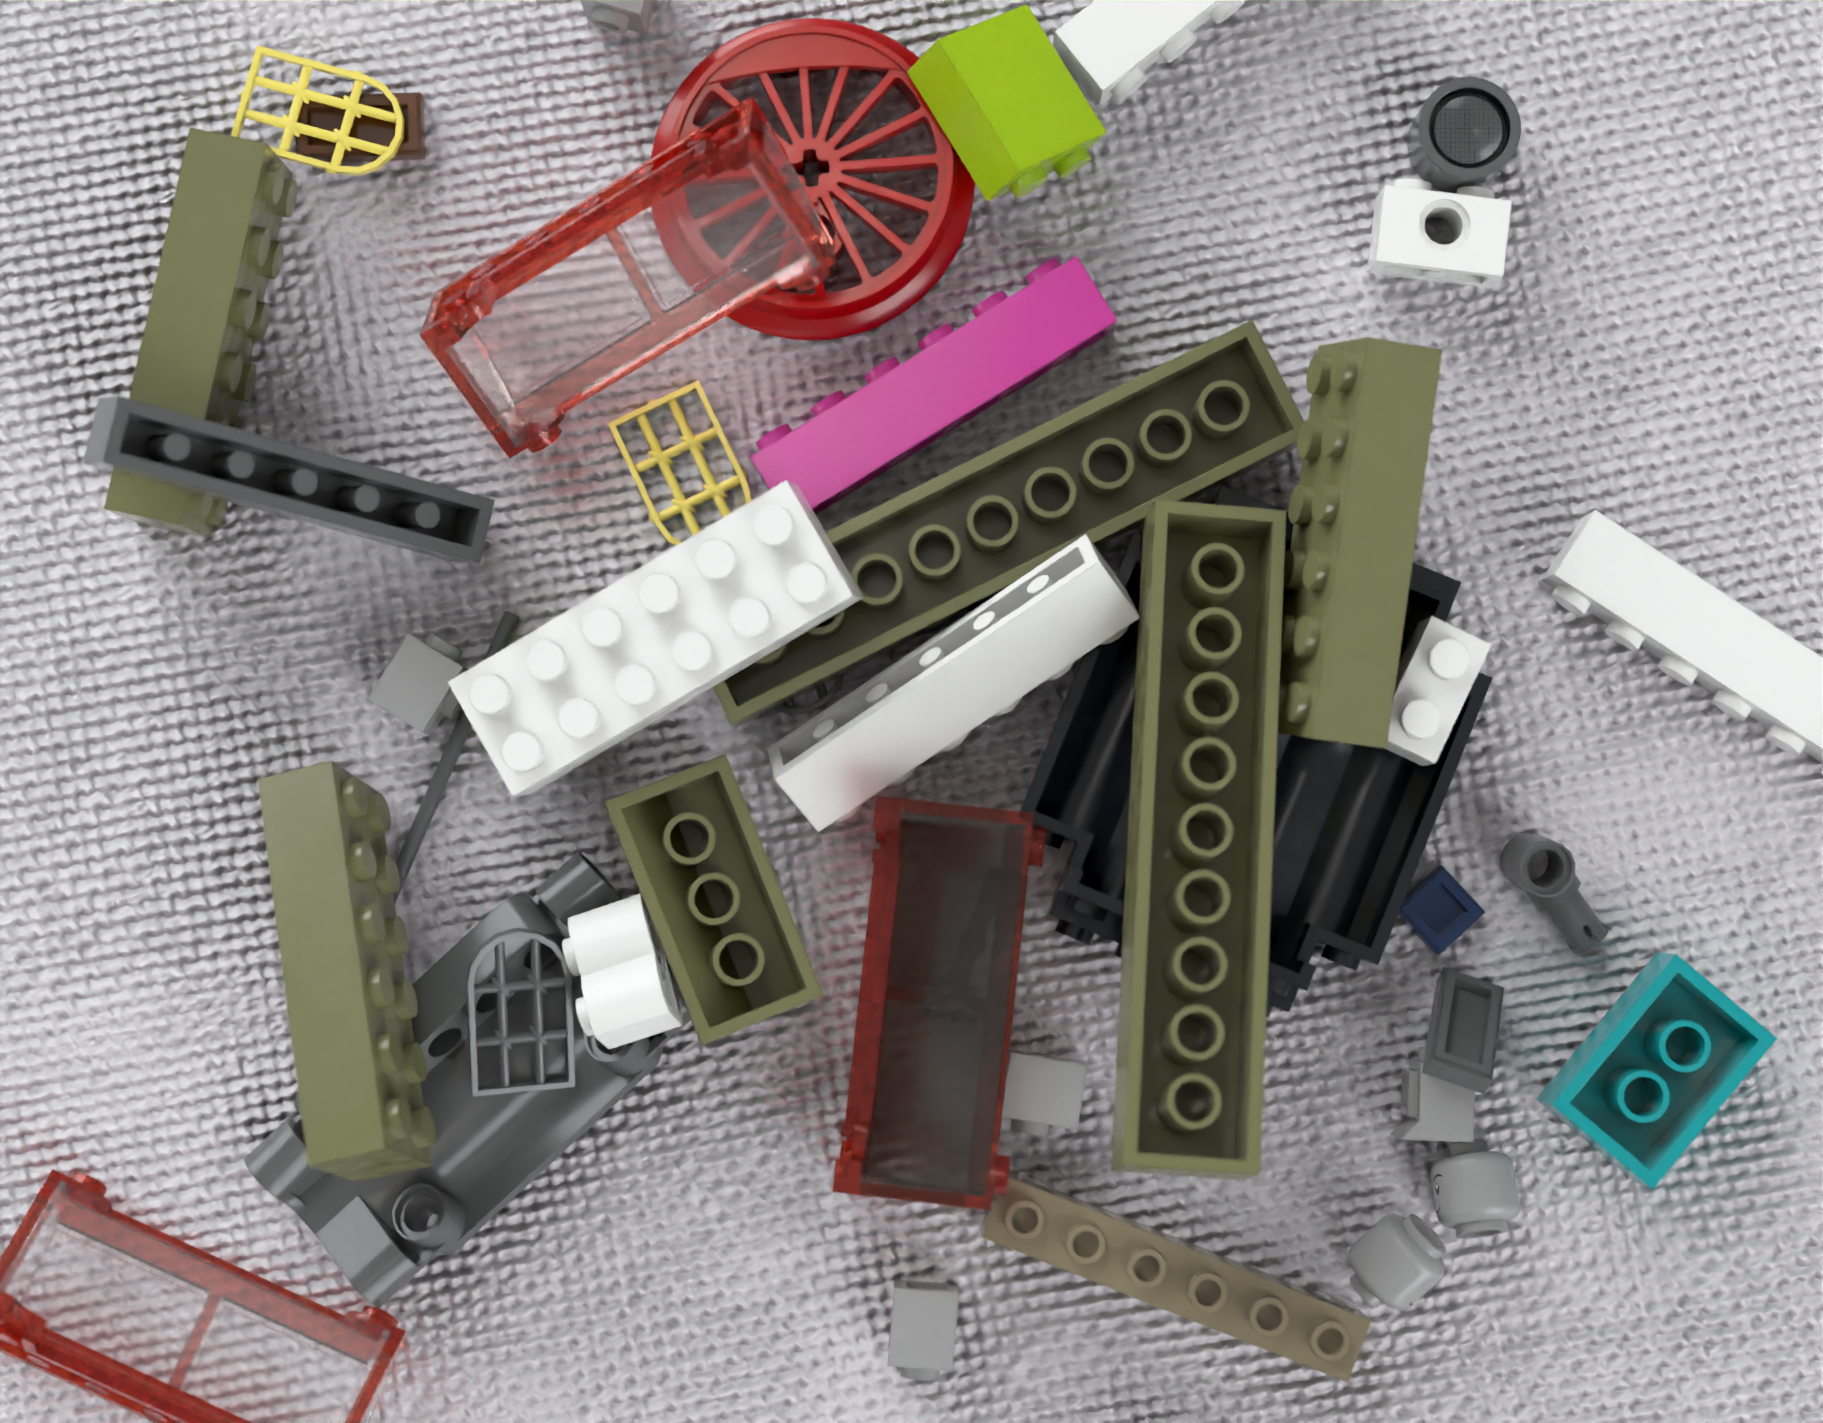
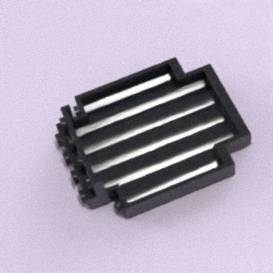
[1016,485,1492,1018]

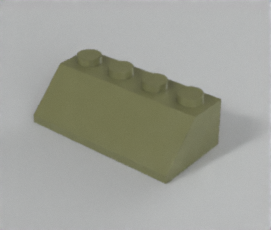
[604,754,823,1045]

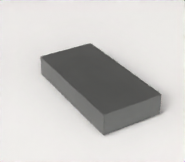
[1422,967,1504,1094]

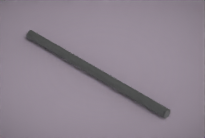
[393,611,519,903]

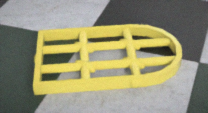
[230,45,405,176]
[607,380,752,546]

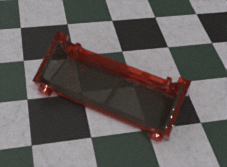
[832,796,1046,1211]

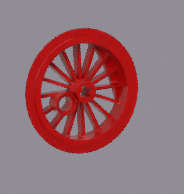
[649,18,975,341]

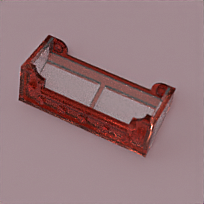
[420,96,835,459]
[0,1169,406,1423]

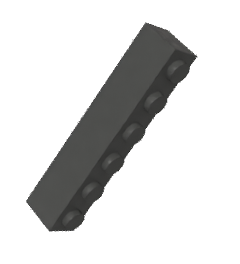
[83,396,495,563]

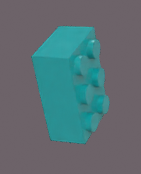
[1536,952,1777,1189]

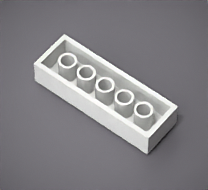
[448,480,863,797]

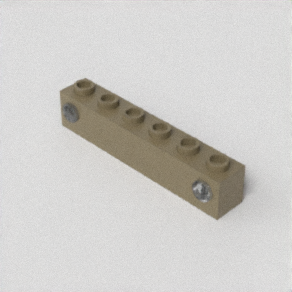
[980,1169,1371,1382]

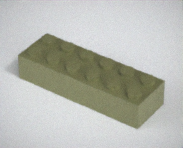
[104,128,297,539]
[1278,337,1442,748]
[258,761,436,1182]

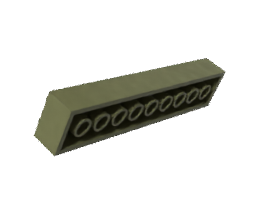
[713,320,1304,728]
[1111,499,1286,1180]

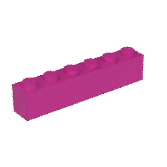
[750,256,1117,515]

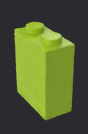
[907,4,1107,201]

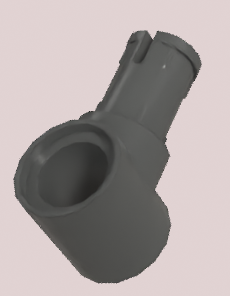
[1501,833,1608,954]

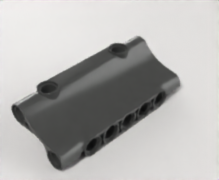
[244,851,691,1308]

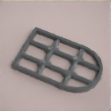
[464,928,575,1097]

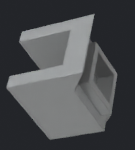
[1391,1047,1475,1143]

